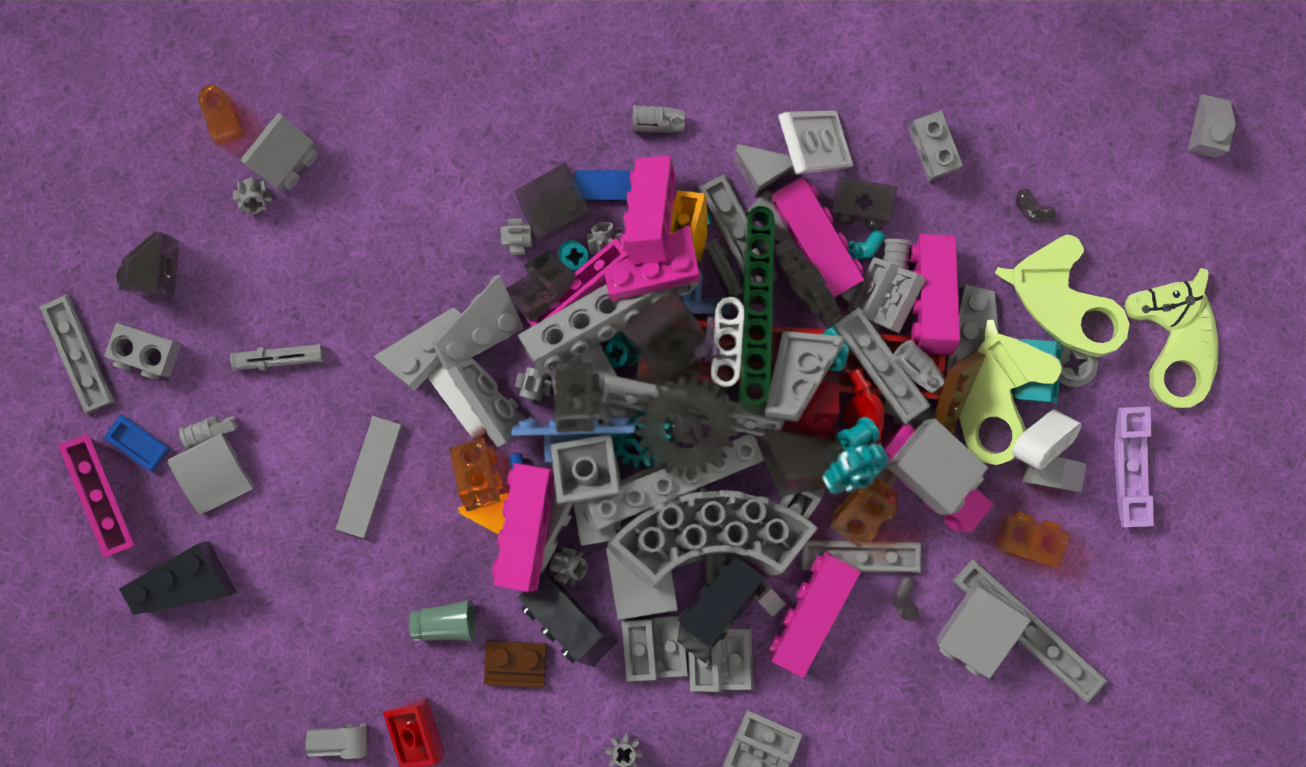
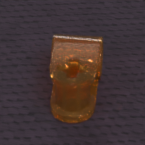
[198,85,246,146]

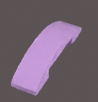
[1115,406,1154,527]

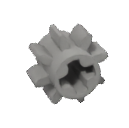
[233,177,272,215]
[501,218,533,255]
[586,222,622,254]
[515,367,553,402]
[550,547,587,586]
[605,732,643,767]

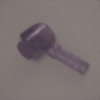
[695,317,720,362]

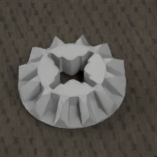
[1059,344,1098,387]

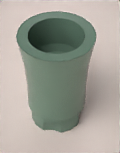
[409,599,476,641]

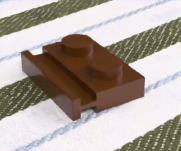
[484,640,546,688]

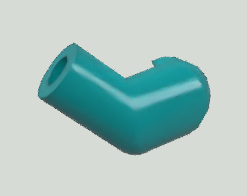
[846,229,886,261]
[821,326,849,372]

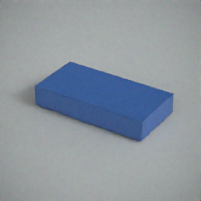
[575,170,634,201]
[103,414,171,472]

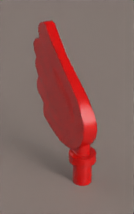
[843,369,884,446]

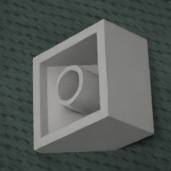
[240,113,319,193]

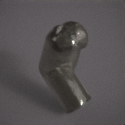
[1016,189,1056,222]
[893,575,919,621]

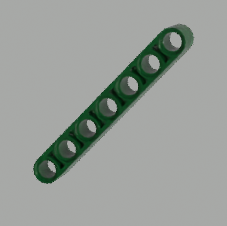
[739,206,775,413]

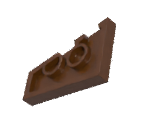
[933,351,986,436]

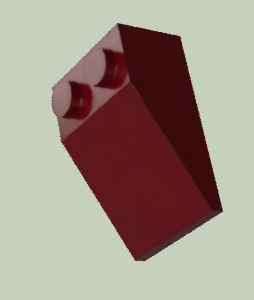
[746,380,839,447]

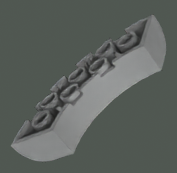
[608,491,817,586]

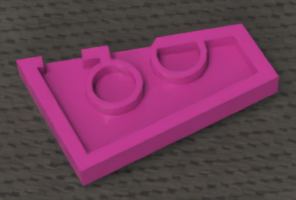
[604,225,701,302]

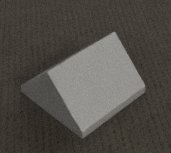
[733,144,794,196]
[551,434,620,505]

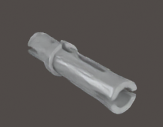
[230,344,324,371]

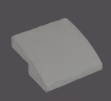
[847,257,926,333]
[168,433,253,516]
[622,615,689,682]
[688,628,754,692]
[722,710,802,767]

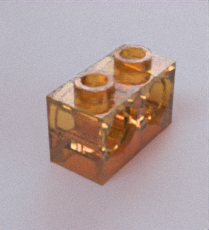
[449,437,504,512]
[831,477,899,548]
[995,511,1070,568]

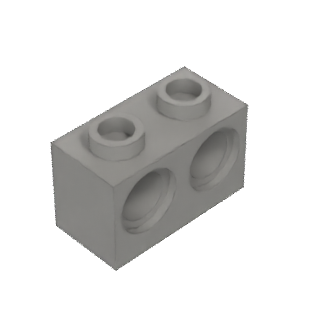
[908,110,963,182]
[104,323,181,380]

